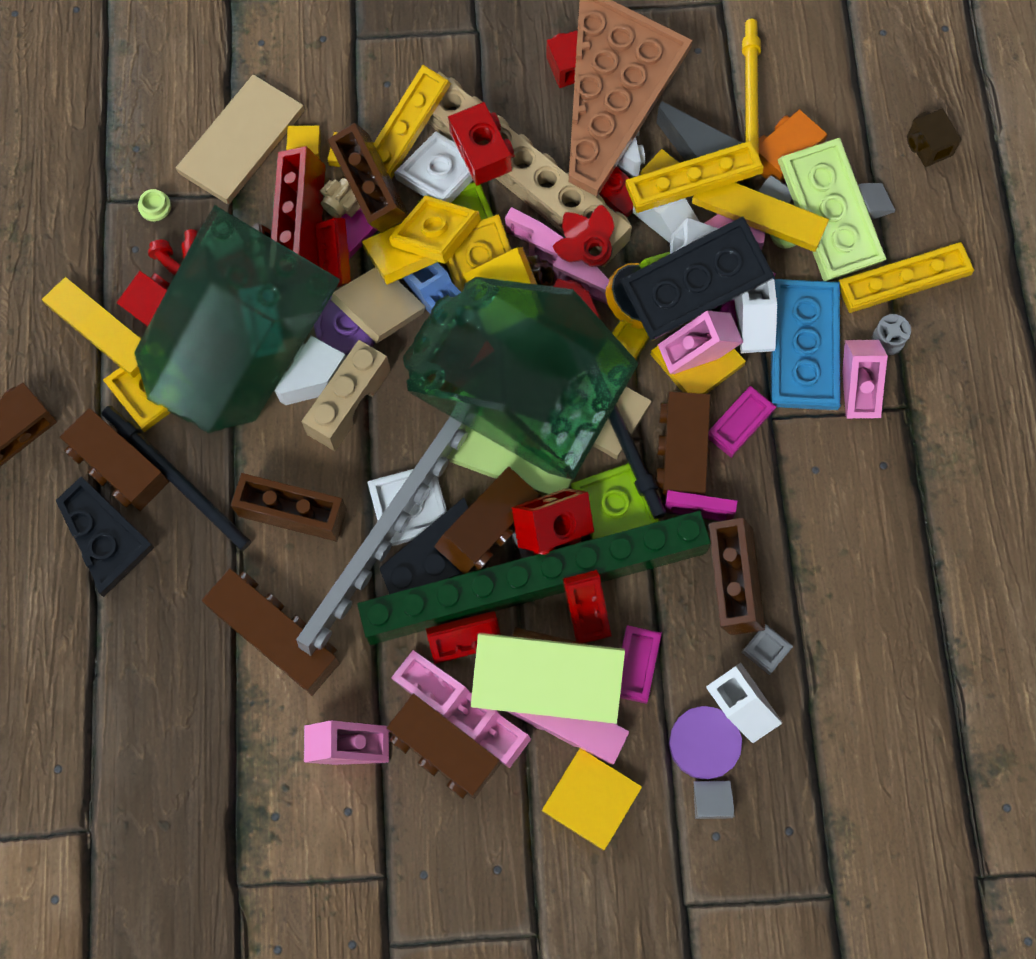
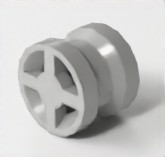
[872,314,911,355]

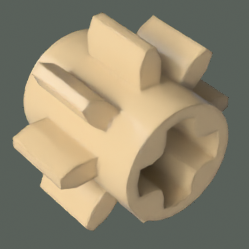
[320,178,360,218]

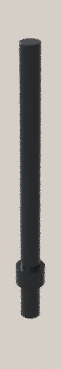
[573,335,667,519]
[102,405,251,551]

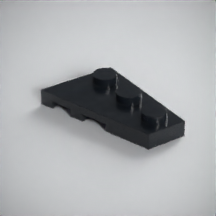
[56,477,155,597]
[379,498,490,594]

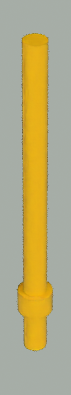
[742,19,761,156]

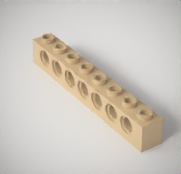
[427,71,632,267]

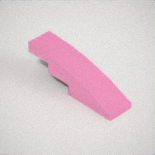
[505,207,609,305]
[391,650,531,768]
[506,711,629,764]

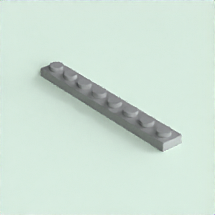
[296,411,468,656]

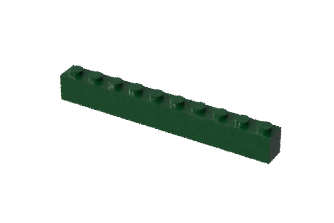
[357,511,711,645]

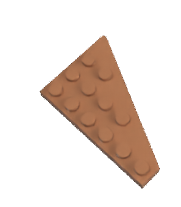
[568,0,693,197]

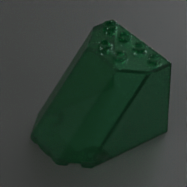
[134,205,340,434]
[403,277,639,480]

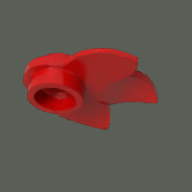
[553,205,615,267]

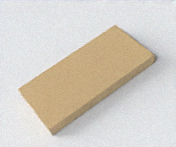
[176,75,305,205]

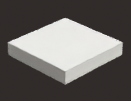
[394,131,473,203]
[367,469,447,546]

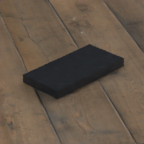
[620,216,775,342]

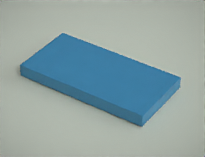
[770,279,840,410]

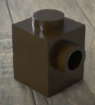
[907,108,962,167]

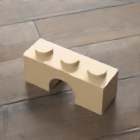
[301,340,391,451]

